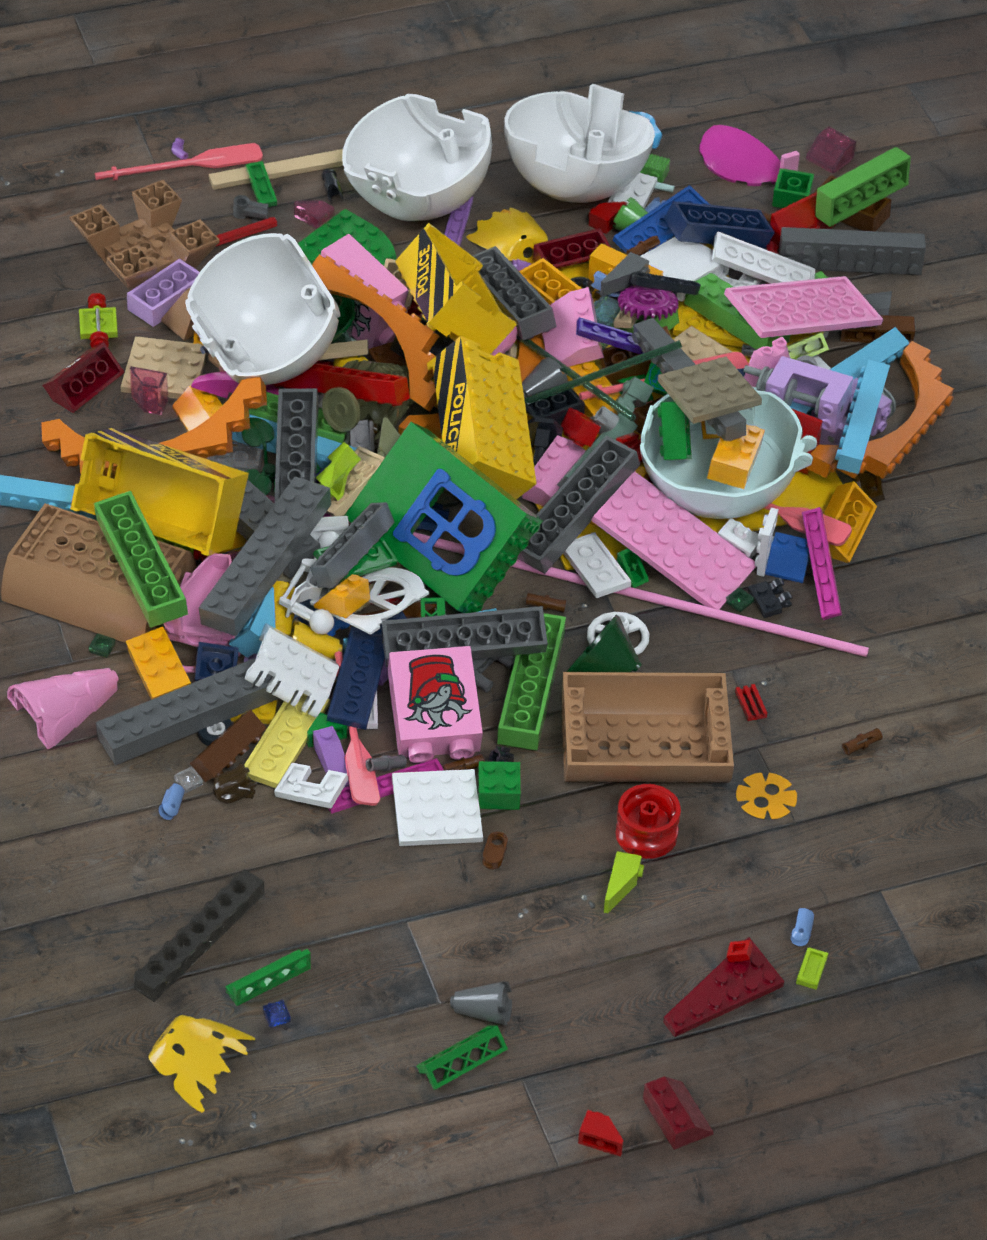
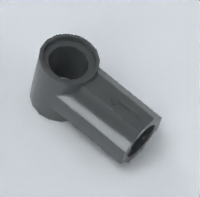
[233,195,269,219]

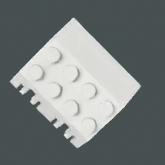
[245,623,339,718]

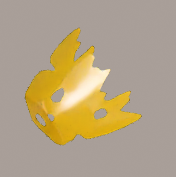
[148,1015,255,1112]

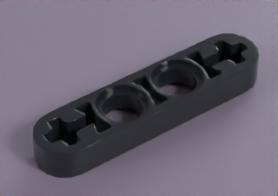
[630,272,701,295]

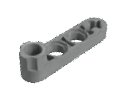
[590,406,619,435]

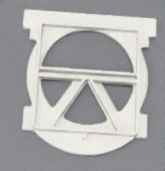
[310,568,429,634]

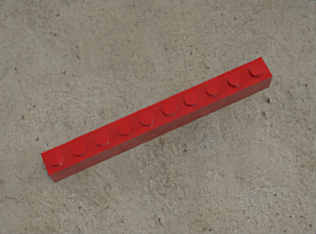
[272,363,410,406]

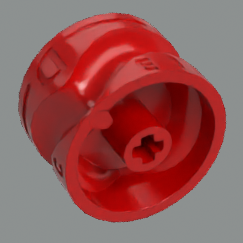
[616,784,681,859]

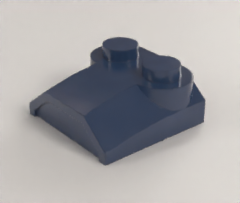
[194,642,239,682]

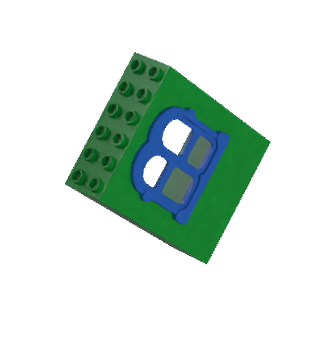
[344,422,543,613]

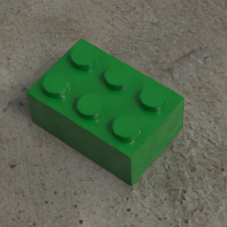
[658,401,692,460]

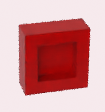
[727,940,753,962]

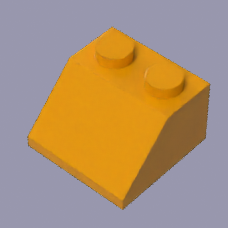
[314,574,370,618]

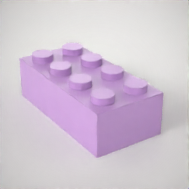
[127,259,200,327]

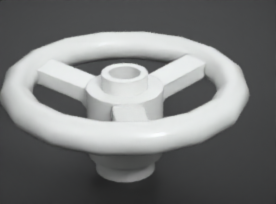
[587,611,650,655]

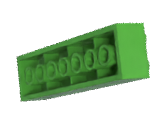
[94,491,188,628]
[497,613,566,750]

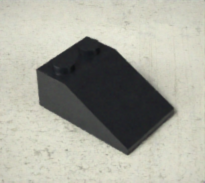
[524,383,585,425]

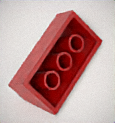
[770,192,836,250]

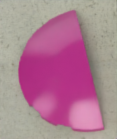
[700,125,781,186]
[191,372,279,398]

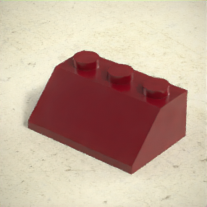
[643,1076,714,1150]

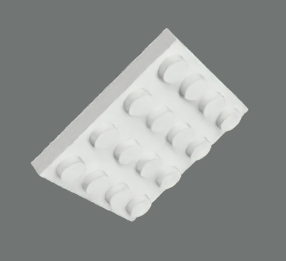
[392,769,483,846]

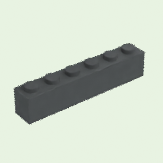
[310,502,395,589]

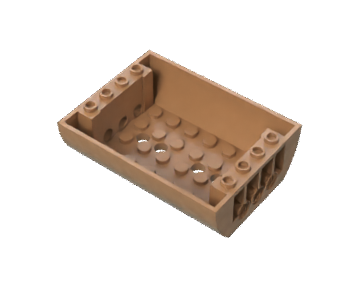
[1,503,196,643]
[561,672,734,783]

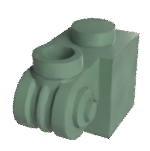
[614,377,653,416]

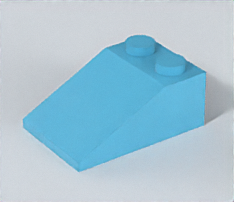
[229,587,276,658]

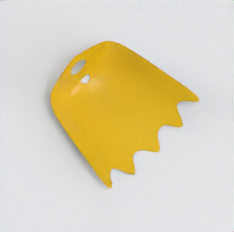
[466,208,548,264]

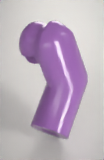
[171,138,188,160]

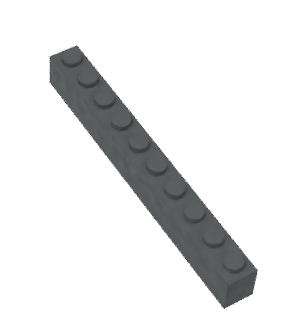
[632,318,746,441]

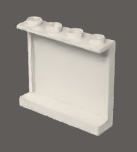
[641,236,729,302]

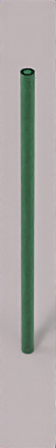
[516,334,636,421]
[524,340,682,406]

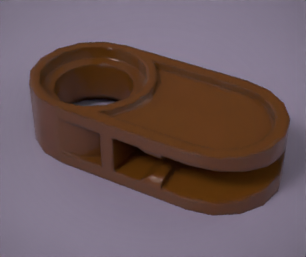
[483,831,508,869]

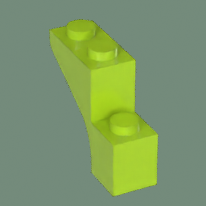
[316,442,361,501]

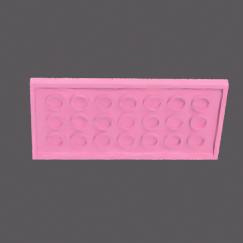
[724,276,883,338]
[591,472,756,610]

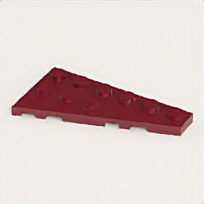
[663,937,784,1037]

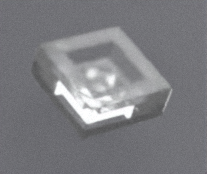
[174,766,203,794]

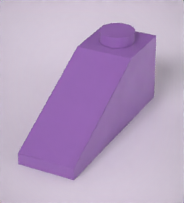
[313,726,350,788]

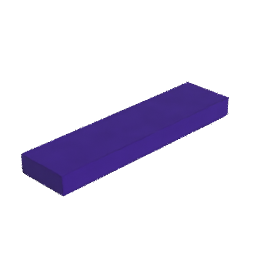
[576,317,646,356]

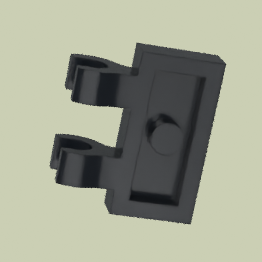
[748,578,793,618]

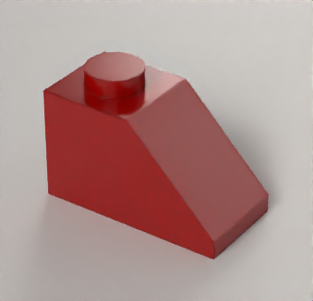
[588,201,627,234]
[578,1110,624,1157]

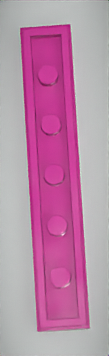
[802,507,842,620]
[328,758,444,814]

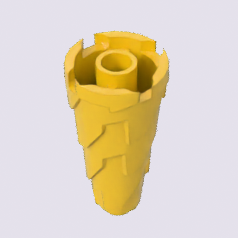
[272,581,295,636]

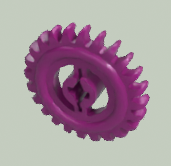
[618,285,679,321]

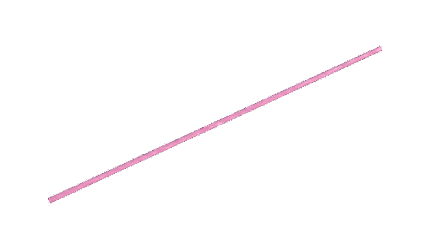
[266,495,869,657]

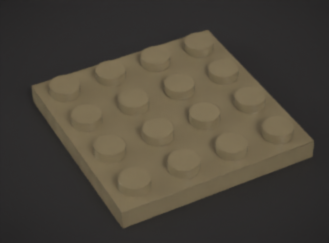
[658,357,762,424]

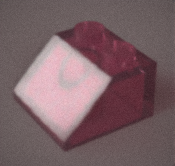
[806,126,856,174]
[130,366,168,415]

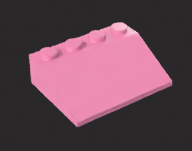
[543,287,604,368]
[522,435,586,506]

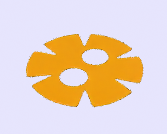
[736,773,797,819]

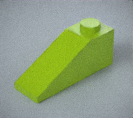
[604,851,644,913]

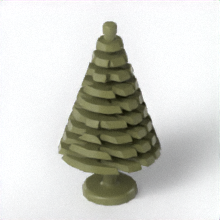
[322,360,433,440]

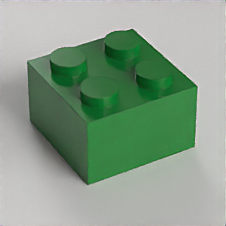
[772,168,814,208]
[478,761,521,810]

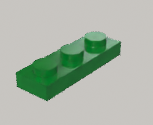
[246,161,277,207]

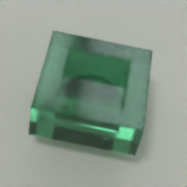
[726,587,754,613]
[89,633,116,658]

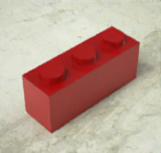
[561,407,601,447]

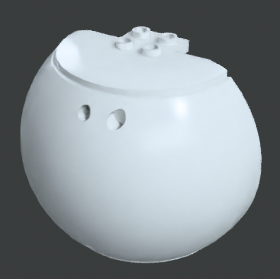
[504,84,654,203]
[342,94,492,221]
[186,233,340,385]

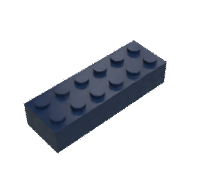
[664,201,775,249]

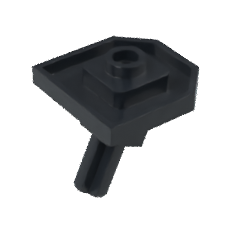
[528,417,563,466]

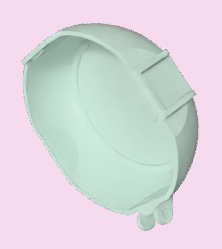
[640,387,817,519]

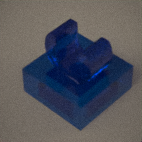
[263,1000,291,1028]

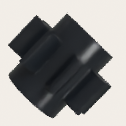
[489,746,514,762]

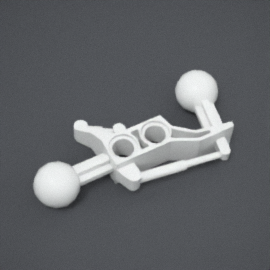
[279,531,340,634]

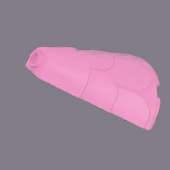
[163,554,236,647]
[7,668,118,749]

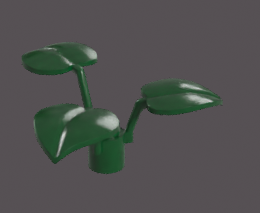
[242,417,321,496]

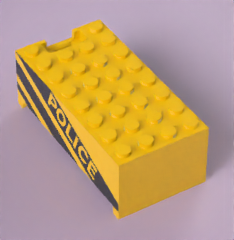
[395,223,517,354]
[427,336,537,499]
[70,428,249,556]

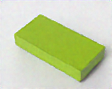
[796,947,828,990]

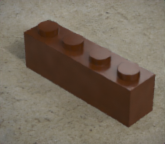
[840,315,915,343]
[189,709,266,782]

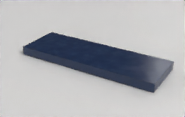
[326,626,385,730]

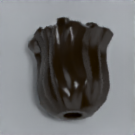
[212,763,257,804]

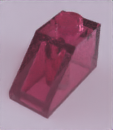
[294,200,335,229]

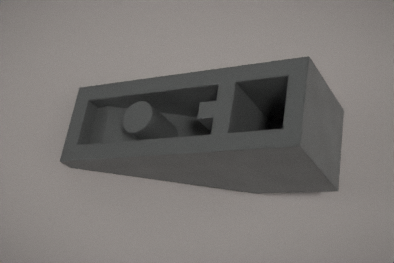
[600,252,650,297]

